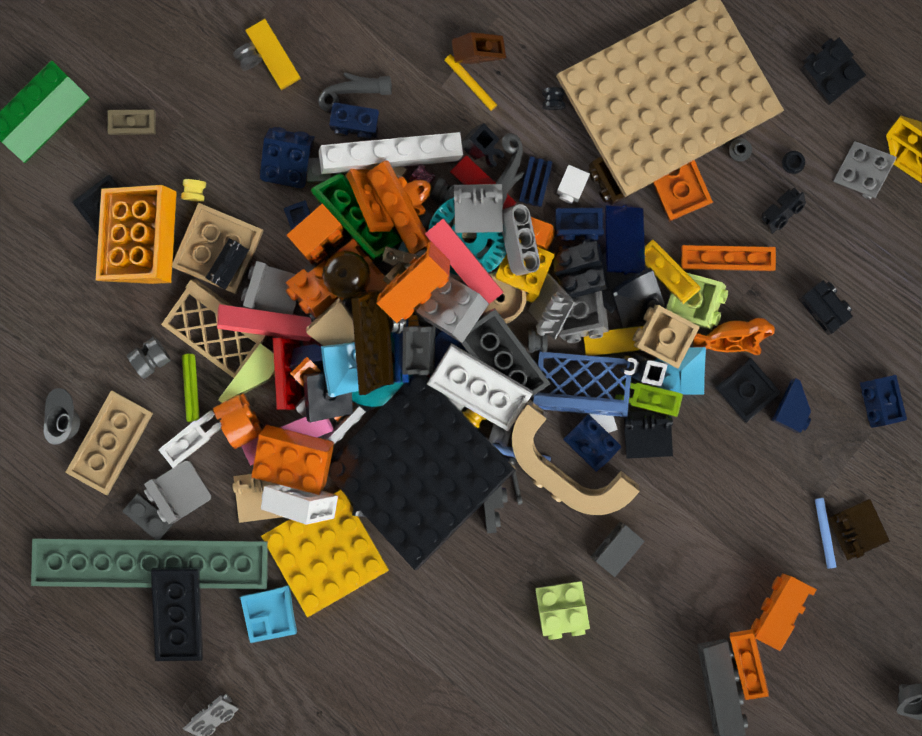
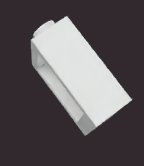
[261,484,338,525]

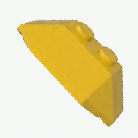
[886,116,922,183]

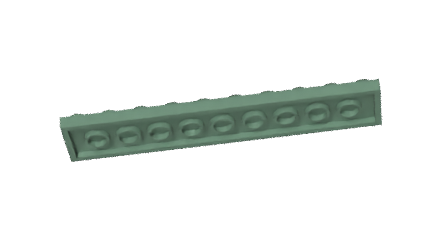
[31,538,268,589]

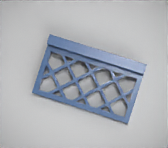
[533,352,631,417]

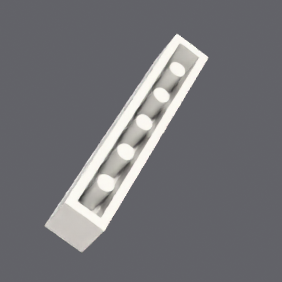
[319,132,463,174]

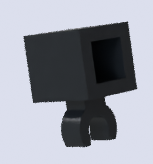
[461,123,505,167]
[620,353,668,386]

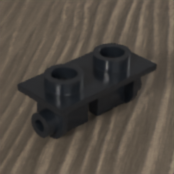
[760,188,806,234]
[205,238,249,290]

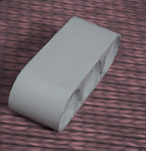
[502,204,540,276]

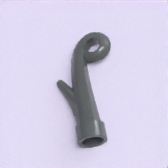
[318,72,392,112]
[496,133,526,206]

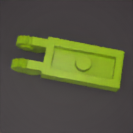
[615,381,683,417]

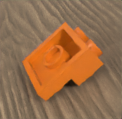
[285,260,344,318]

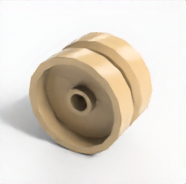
[483,272,526,324]

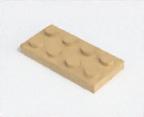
[65,390,153,495]

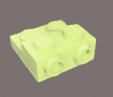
[666,273,728,330]
[535,581,590,640]

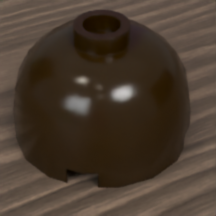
[322,251,370,298]

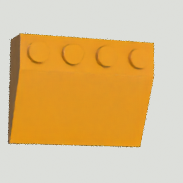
[96,185,177,284]

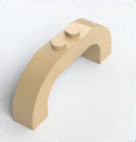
[512,399,640,515]

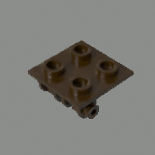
[828,499,890,561]

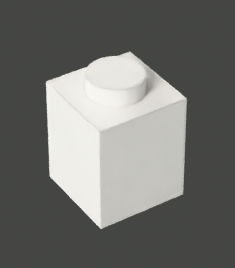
[556,165,590,204]

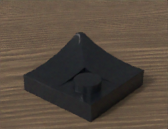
[611,267,666,328]

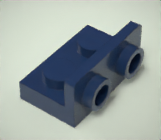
[860,375,907,428]
[563,414,621,472]

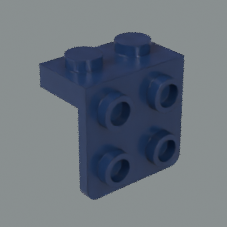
[260,127,315,188]

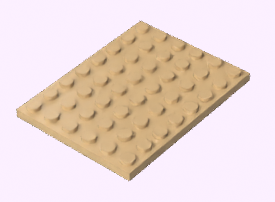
[556,0,784,197]

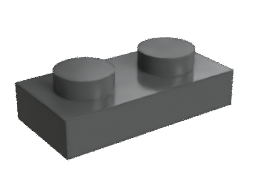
[122,493,174,540]

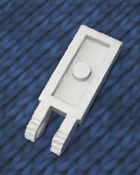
[159,410,222,468]

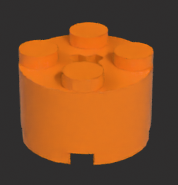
[213,393,262,449]

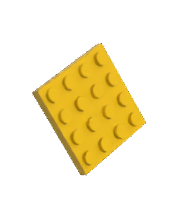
[261,490,389,618]

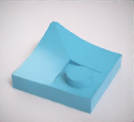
[321,342,359,397]
[657,347,706,395]
[240,585,297,643]

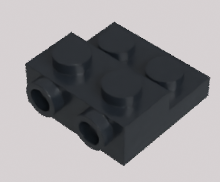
[800,37,866,105]
[552,239,608,298]

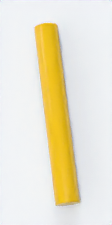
[444,54,497,111]

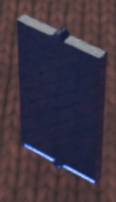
[605,205,645,275]

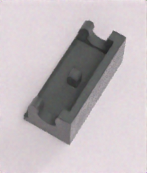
[402,326,435,375]
[591,522,645,577]

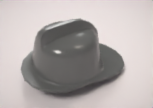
[43,388,80,445]
[896,683,922,720]

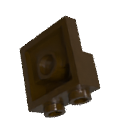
[588,156,652,206]

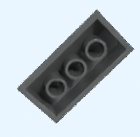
[462,308,551,398]
[697,639,748,736]

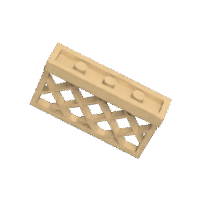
[161,279,269,378]

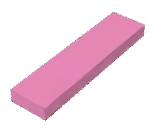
[241,416,334,466]

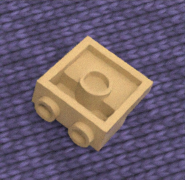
[633,305,700,368]

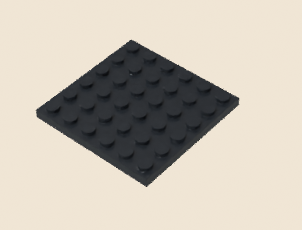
[328,374,517,570]

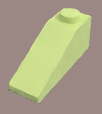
[218,343,275,403]

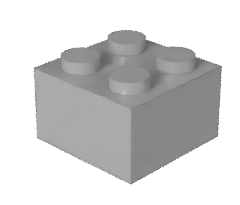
[416,276,489,343]

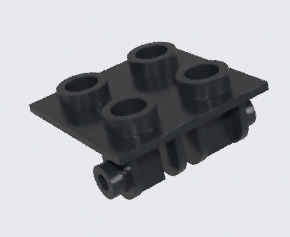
[624,411,673,459]

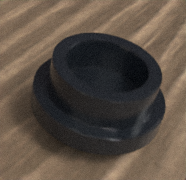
[782,151,805,174]

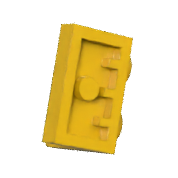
[495,239,554,303]

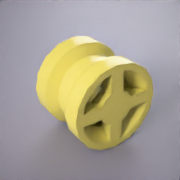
[181,179,206,202]

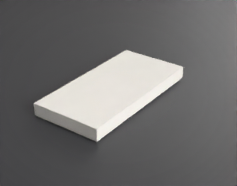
[427,343,533,431]

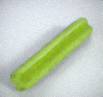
[182,354,200,423]

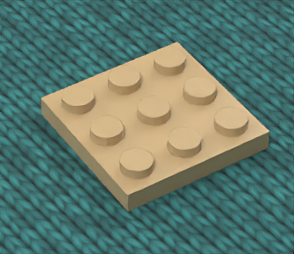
[172,203,264,294]

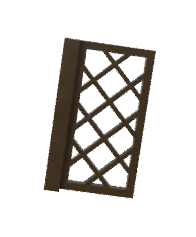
[351,290,394,395]

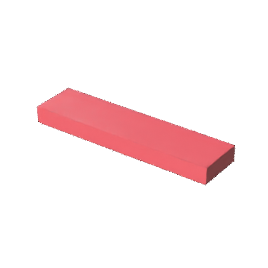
[425,218,504,304]
[217,304,312,342]

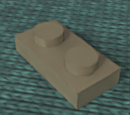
[108,110,156,135]

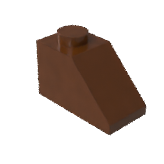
[452,32,506,64]

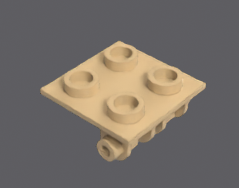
[233,474,282,523]

